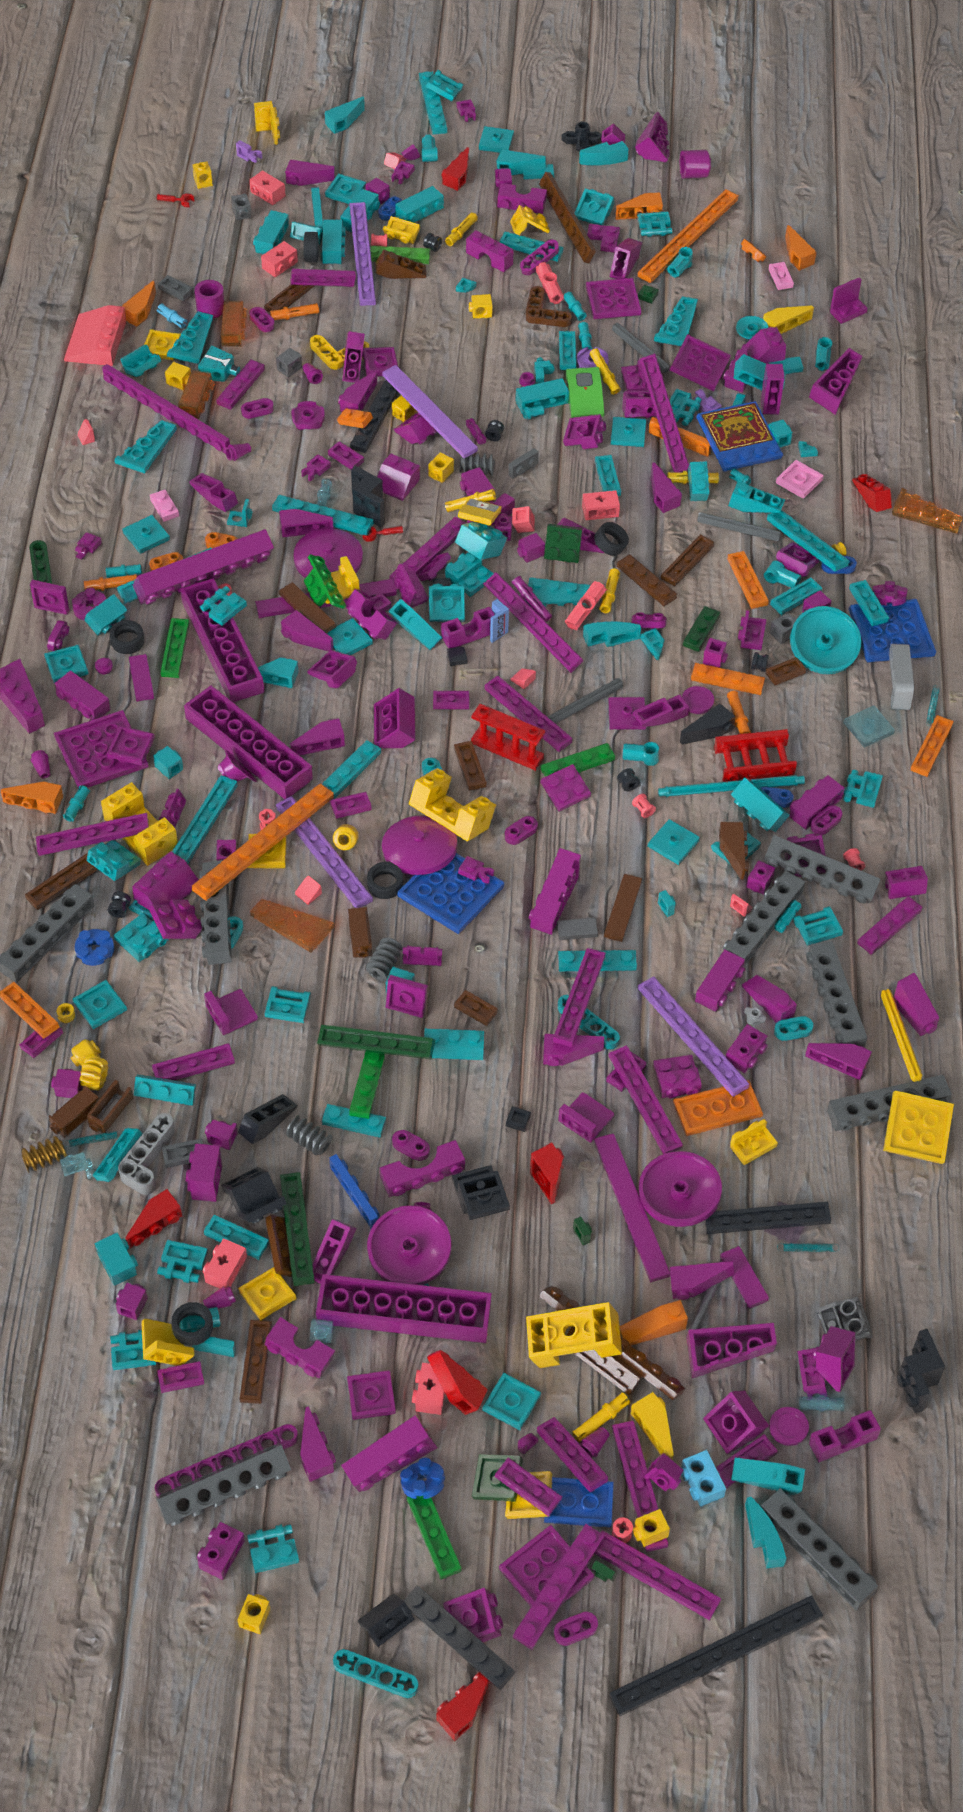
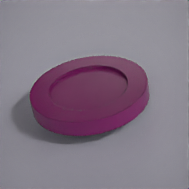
[682,686,714,714]
[769,1407,809,1446]

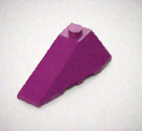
[635,112,670,162]

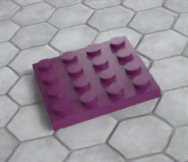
[54,710,149,789]

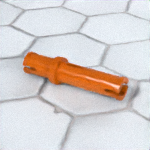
[270,303,319,320]
[83,574,137,591]
[727,690,751,734]

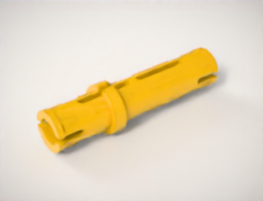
[445,212,478,246]
[589,348,621,395]
[667,471,719,485]
[445,489,496,513]
[599,568,620,613]
[571,1392,630,1443]

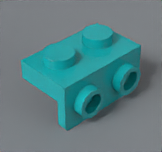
[120,344,161,377]

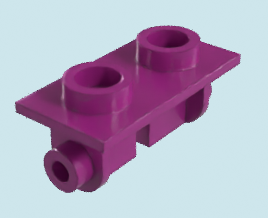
[159,789,187,828]
[403,945,443,966]

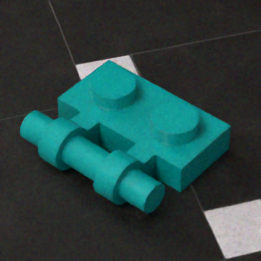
[637,212,672,237]
[669,389,702,426]
[200,586,247,626]
[843,770,883,808]
[157,1240,208,1283]
[110,1330,156,1371]
[247,1524,299,1573]

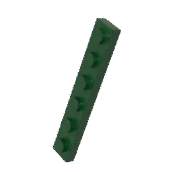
[317,1024,435,1060]
[280,1172,315,1286]

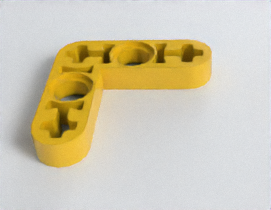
[310,335,369,370]

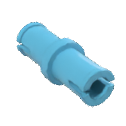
[157,304,188,329]

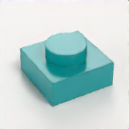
[658,890,676,917]

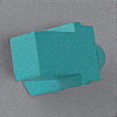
[534,357,555,384]

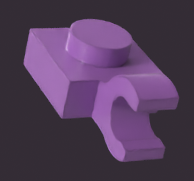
[236,140,262,163]
[694,389,722,412]

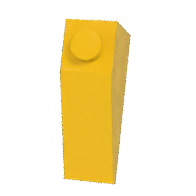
[763,305,814,334]
[630,1392,674,1460]

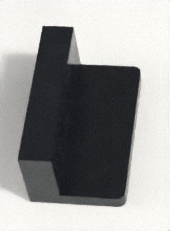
[358,1594,415,1647]

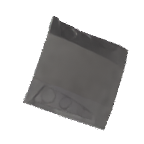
[816,1297,872,1341]

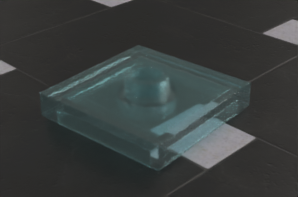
[844,705,895,748]

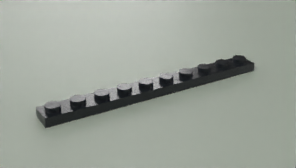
[609,1595,823,1716]

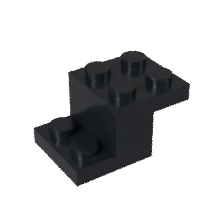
[351,466,385,528]
[452,1165,510,1220]
[221,1167,287,1223]
[897,1329,945,1413]

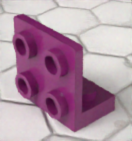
[830,277,868,324]
[393,563,429,608]
[204,989,258,1036]
[558,1092,614,1143]

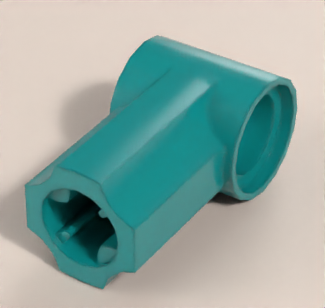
[422,134,438,162]
[667,247,693,278]
[815,337,833,371]
[764,561,801,588]
[623,742,659,766]
[180,1307,221,1333]

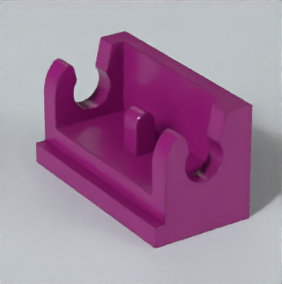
[885,866,928,899]
[797,1348,828,1398]

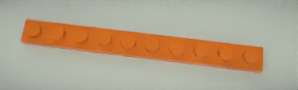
[638,189,739,283]
[192,783,334,901]

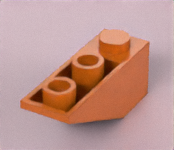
[615,192,663,220]
[785,225,816,271]
[122,281,156,327]
[1,781,64,814]

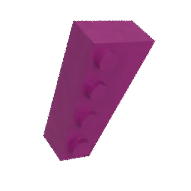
[809,348,863,415]
[0,658,45,734]
[528,848,581,935]
[686,1323,777,1379]
[341,1415,438,1492]

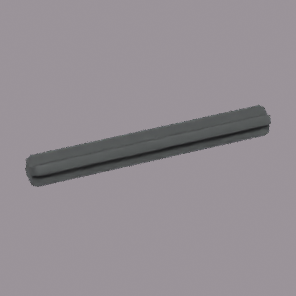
[612,323,670,373]
[697,512,781,541]
[548,678,623,724]

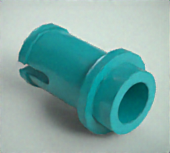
[522,405,544,420]
[729,469,751,485]

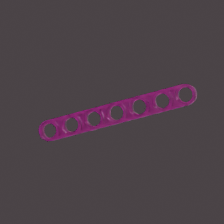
[154,1424,298,1496]

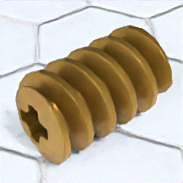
[22,1136,68,1173]

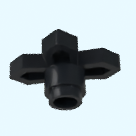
[561,121,602,152]

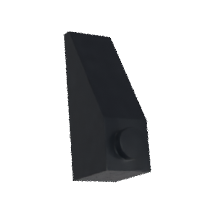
[680,704,735,745]
[238,1094,298,1144]

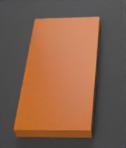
[673,1080,763,1136]

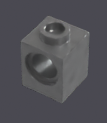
[231,194,252,221]
[276,348,302,378]
[770,613,796,644]

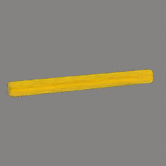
[881,989,922,1082]

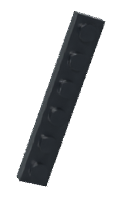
[350,379,398,453]
[705,1201,831,1234]
[404,1585,516,1691]

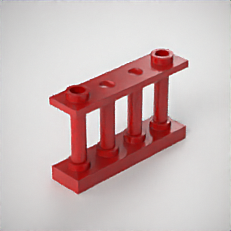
[471,703,546,771]
[714,729,797,782]

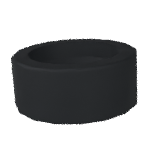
[304,232,319,263]
[594,522,629,556]
[110,620,144,654]
[367,862,403,899]
[171,1302,213,1346]

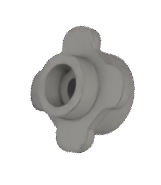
[744,1006,766,1025]

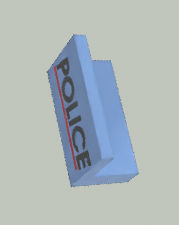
[490,599,509,643]

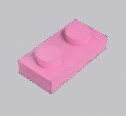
[769,262,794,290]
[150,489,179,522]

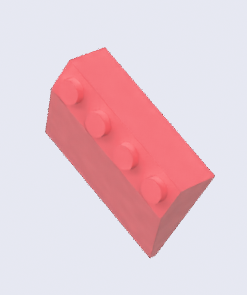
[64,305,126,366]

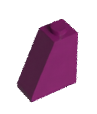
[610,238,642,279]
[894,973,939,1037]

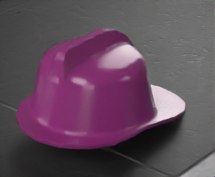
[218,750,257,782]

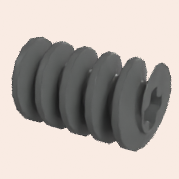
[459,453,495,476]
[366,937,403,981]
[286,1115,333,1156]

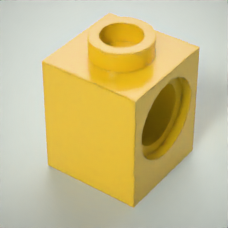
[192,161,213,189]
[469,294,492,319]
[165,362,192,390]
[392,395,418,422]
[428,452,454,483]
[633,1509,670,1547]
[237,1594,270,1634]

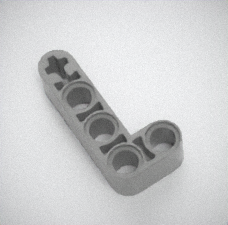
[889,644,914,710]
[118,1113,175,1195]

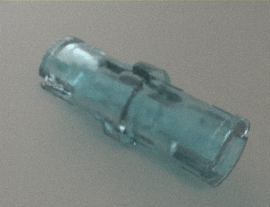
[316,479,332,507]
[799,1395,844,1413]

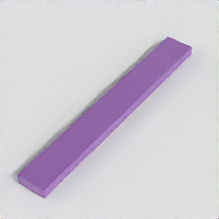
[350,202,376,306]
[382,365,478,458]
[276,796,373,908]
[638,976,749,1097]

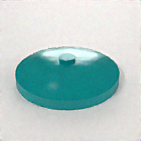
[790,606,861,674]

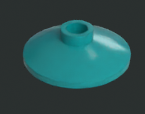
[736,316,768,339]

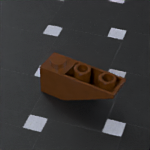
[375,250,427,279]
[719,822,749,880]

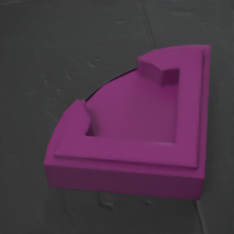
[401,144,421,160]
[517,1433,539,1454]

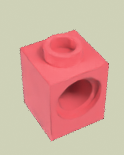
[512,506,535,533]

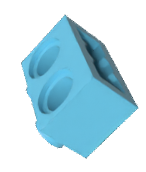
[681,1450,726,1507]

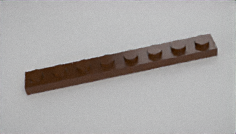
[539,172,596,263]
[539,1286,686,1400]

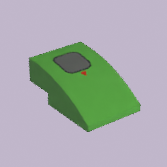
[566,367,604,418]

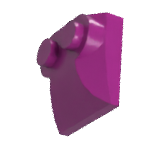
[776,542,820,578]
[307,650,357,688]

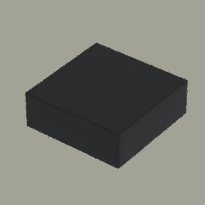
[447,647,467,666]
[505,1106,531,1132]

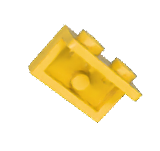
[383,216,421,244]
[730,1119,778,1165]

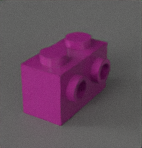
[622,391,656,418]
[726,1024,768,1074]
[197,1522,245,1580]

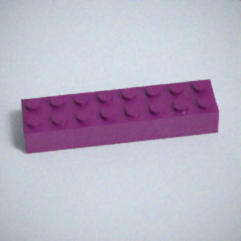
[133,529,274,605]
[180,578,264,702]
[184,685,313,799]
[316,1274,492,1343]

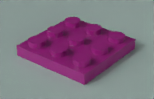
[586,278,641,319]
[670,334,731,392]
[499,1525,595,1607]

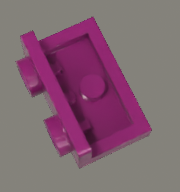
[738,610,766,650]

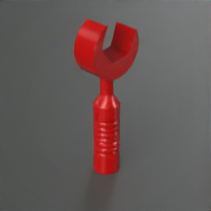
[157,193,195,207]
[363,526,403,542]

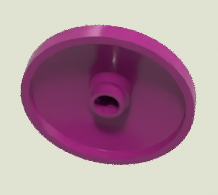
[293,528,363,578]
[382,815,458,875]
[639,1151,722,1227]
[367,1206,452,1285]

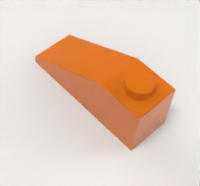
[619,1300,688,1346]

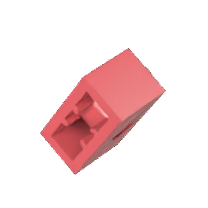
[250,170,286,205]
[261,241,298,277]
[582,490,620,520]
[203,1238,247,1289]
[412,1363,445,1415]

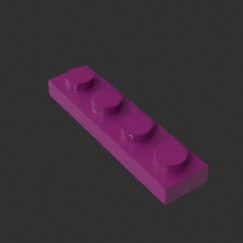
[290,269,356,287]
[216,359,265,410]
[857,896,923,955]
[152,1043,235,1081]
[537,1417,608,1492]

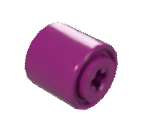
[679,149,711,179]
[195,280,225,319]

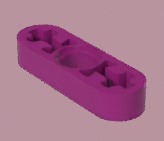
[520,239,559,275]

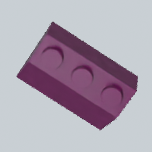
[374,688,415,748]
[132,851,199,910]

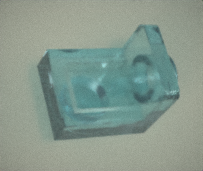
[60,1152,94,1179]
[309,1319,335,1343]

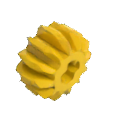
[80,1056,109,1091]

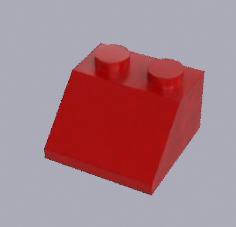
[530,1142,564,1205]

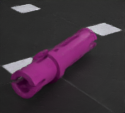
[512,576,552,622]

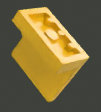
[254,101,280,145]
[510,205,550,236]
[325,556,359,604]
[142,1319,194,1366]

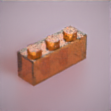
[221,301,247,347]
[178,370,214,419]

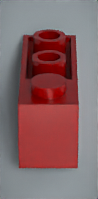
[441,147,469,191]
[852,474,892,512]
[125,1189,182,1249]
[427,1350,488,1415]
[436,1672,490,1742]

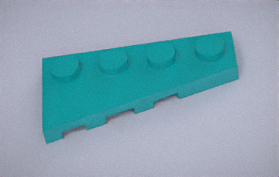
[654,296,698,346]
[167,311,213,364]
[115,420,177,474]
[525,577,591,607]

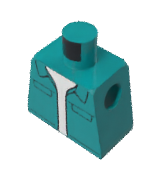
[198,346,240,382]

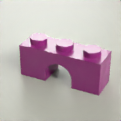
[497,183,547,214]
[466,230,514,272]
[345,589,397,640]
[441,607,495,648]
[265,1317,335,1379]
[809,1410,881,1463]

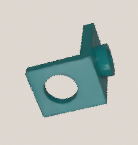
[227,499,253,527]

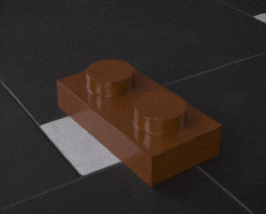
[766,657,806,686]
[454,990,498,1026]

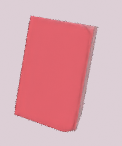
[384,152,406,169]
[78,419,95,445]
[510,668,536,689]
[295,876,322,905]
[730,894,753,916]

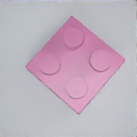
[776,460,824,499]

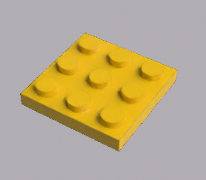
[883,1091,954,1164]

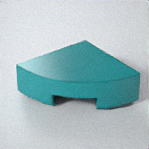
[456,277,477,293]
[798,441,818,457]

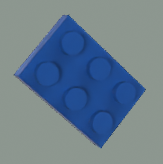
[544,1477,614,1528]

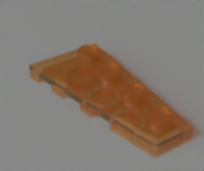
[892,488,963,534]
[250,899,335,953]

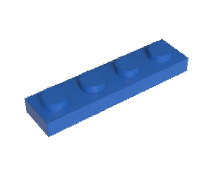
[329,1154,380,1229]

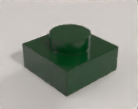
[638,285,659,304]
[573,1216,592,1245]
[592,1560,617,1582]

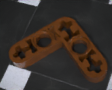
[525,286,572,327]

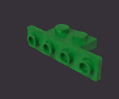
[304,554,346,609]

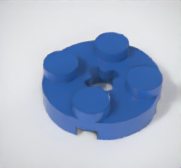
[74,929,114,966]
[400,1458,445,1499]

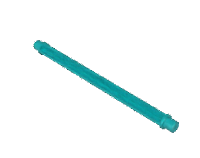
[658,775,805,797]

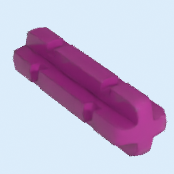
[466,418,487,445]

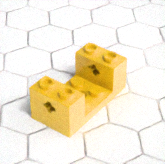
[409,768,496,842]
[101,782,178,866]
[526,1302,622,1368]

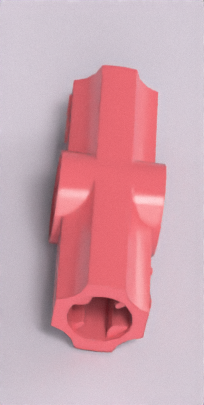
[536,262,564,305]
[565,581,607,631]

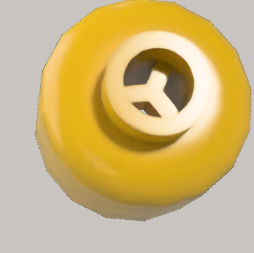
[333,824,359,850]
[70,1039,101,1067]

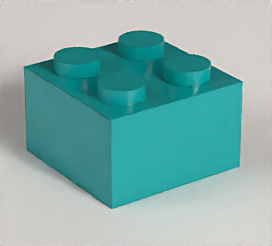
[455,522,507,560]

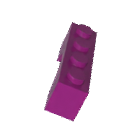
[380,1140,465,1198]

